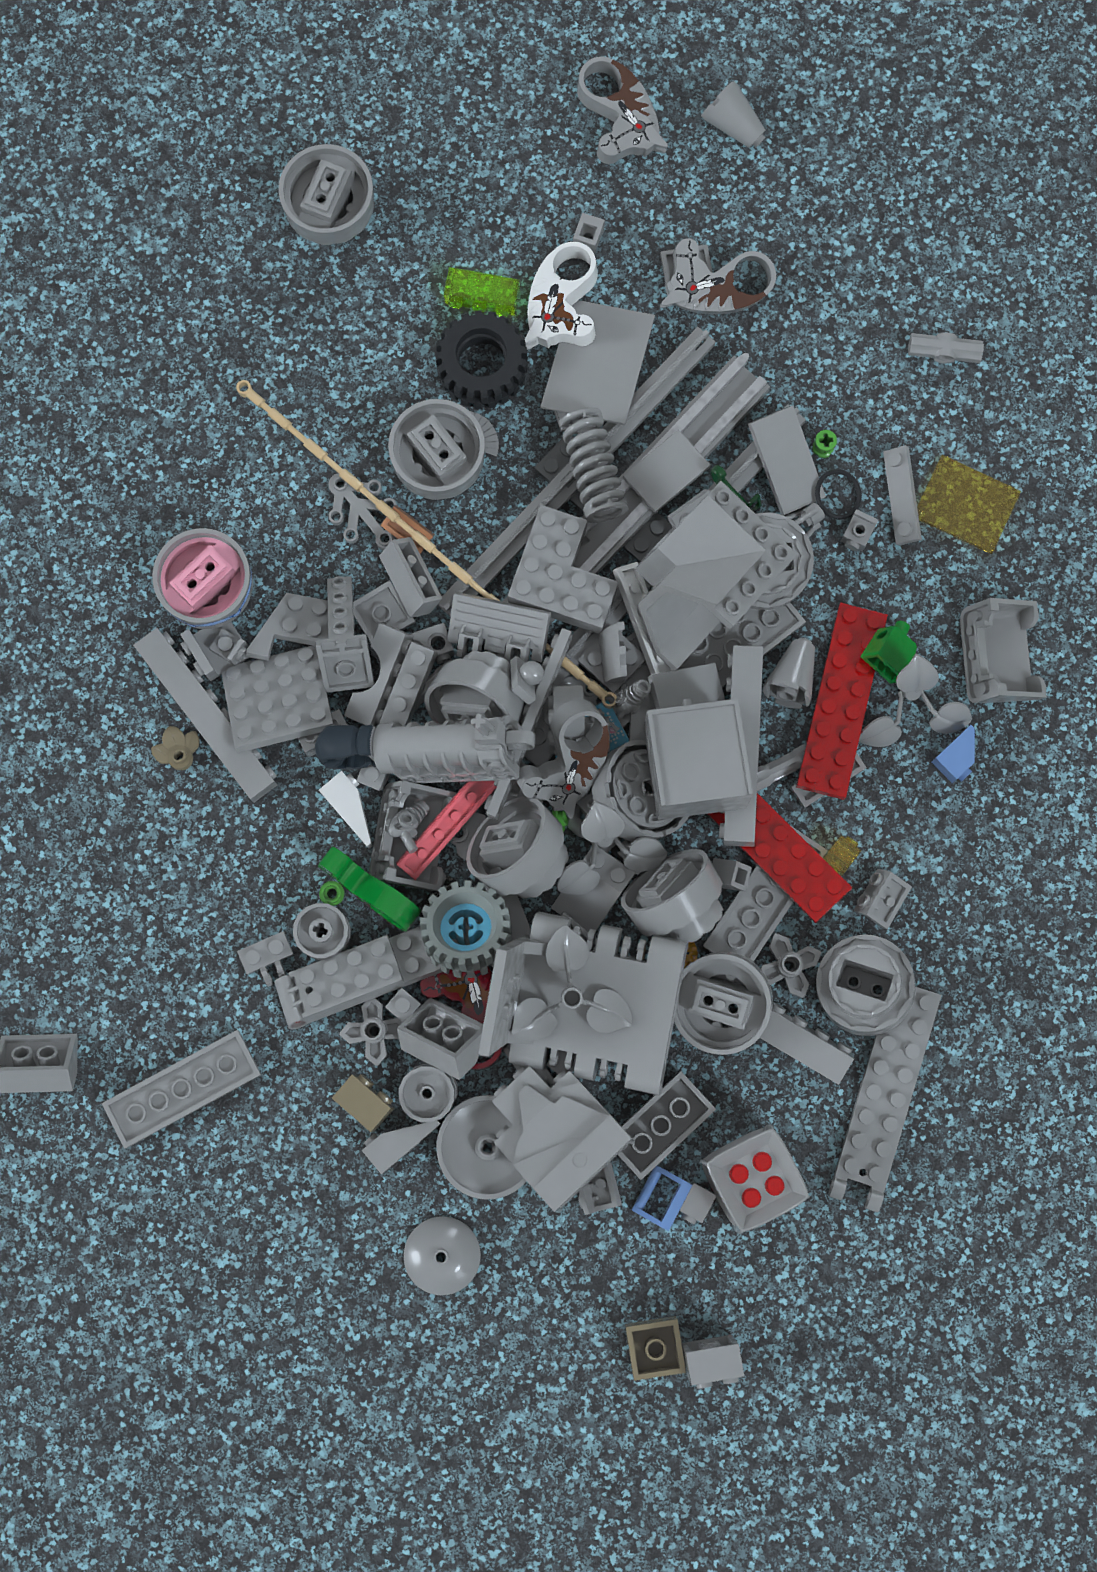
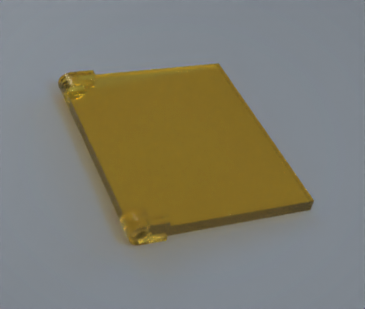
[917,455,1021,554]

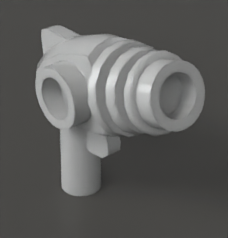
[615,680,650,719]
[385,801,430,853]

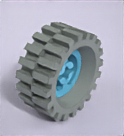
[420,880,512,978]

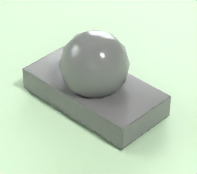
[510,656,544,705]

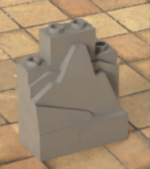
[492,1066,635,1213]

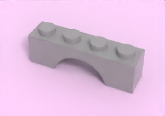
[344,623,414,727]

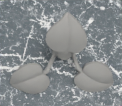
[859,653,972,747]
[557,801,668,895]
[511,925,633,1041]

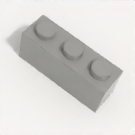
[379,537,443,618]

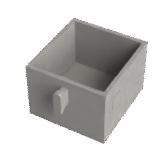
[644,698,753,820]

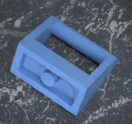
[632,1166,692,1231]

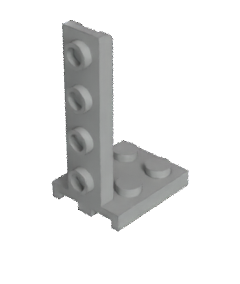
[316,576,374,692]

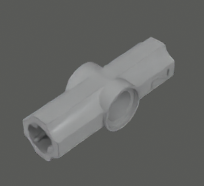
[908,333,984,364]

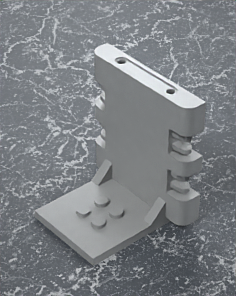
[478,912,689,1095]

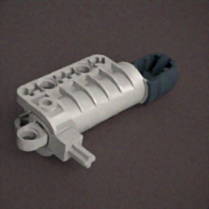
[315,714,535,783]

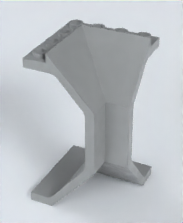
[635,481,798,671]

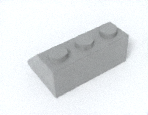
[397,998,483,1080]
[0,1034,78,1093]

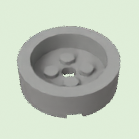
[592,740,689,842]

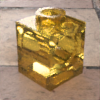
[823,836,861,876]

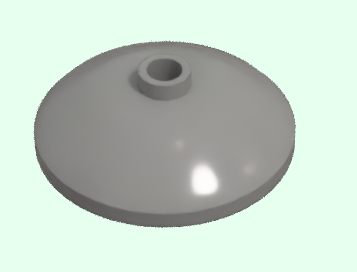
[404,1216,481,1295]

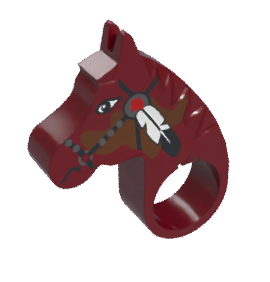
[420,966,504,1070]

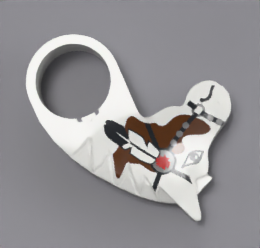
[525,242,598,350]

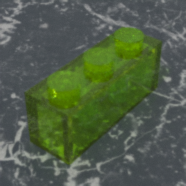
[444,267,520,317]

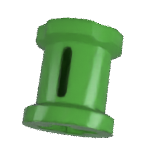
[812,430,837,458]

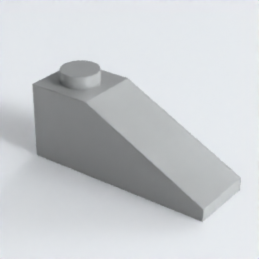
[362,1120,442,1174]

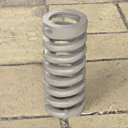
[559,408,629,523]

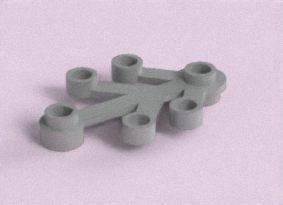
[328,473,396,551]

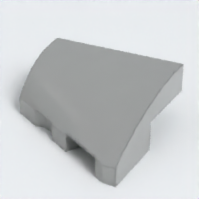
[599,622,627,683]

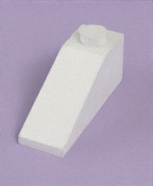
[319,771,373,849]

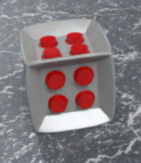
[699,1125,810,1234]

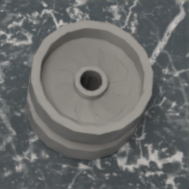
[293,903,352,960]
[399,1062,458,1122]

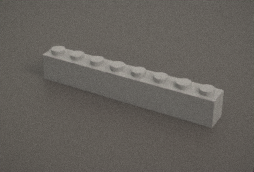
[133,628,277,803]
[719,645,763,847]

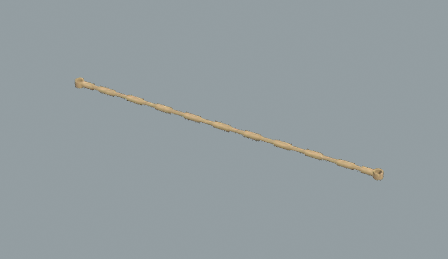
[236,380,617,709]

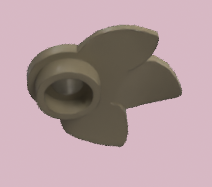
[151,726,200,770]

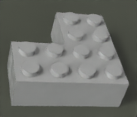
[508,505,618,634]

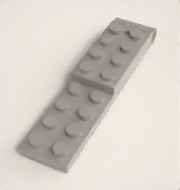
[274,918,481,1029]

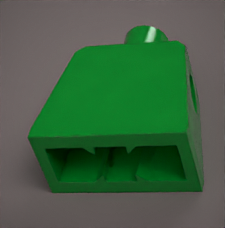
[861,621,917,684]

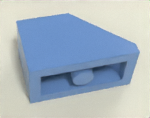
[932,725,975,783]

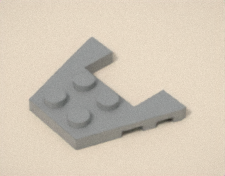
[246,593,328,669]

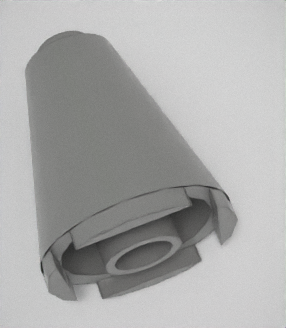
[701,81,766,148]
[763,638,815,709]

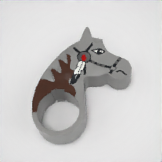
[577,57,668,164]
[660,238,776,314]
[515,699,609,819]

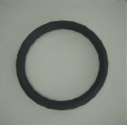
[815,469,862,520]

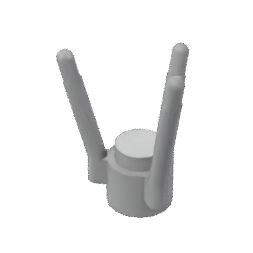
[785,503,825,538]

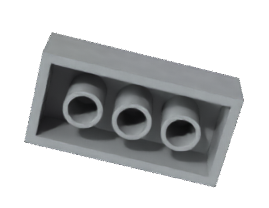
[618,1071,716,1180]

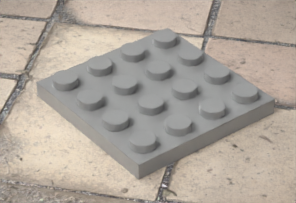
[221,646,334,753]

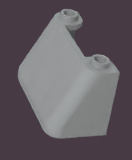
[960,598,1047,703]
[369,780,457,891]

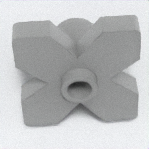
[760,933,821,998]
[339,998,403,1066]

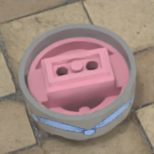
[152,528,253,629]

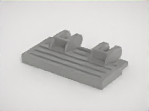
[447,592,551,663]

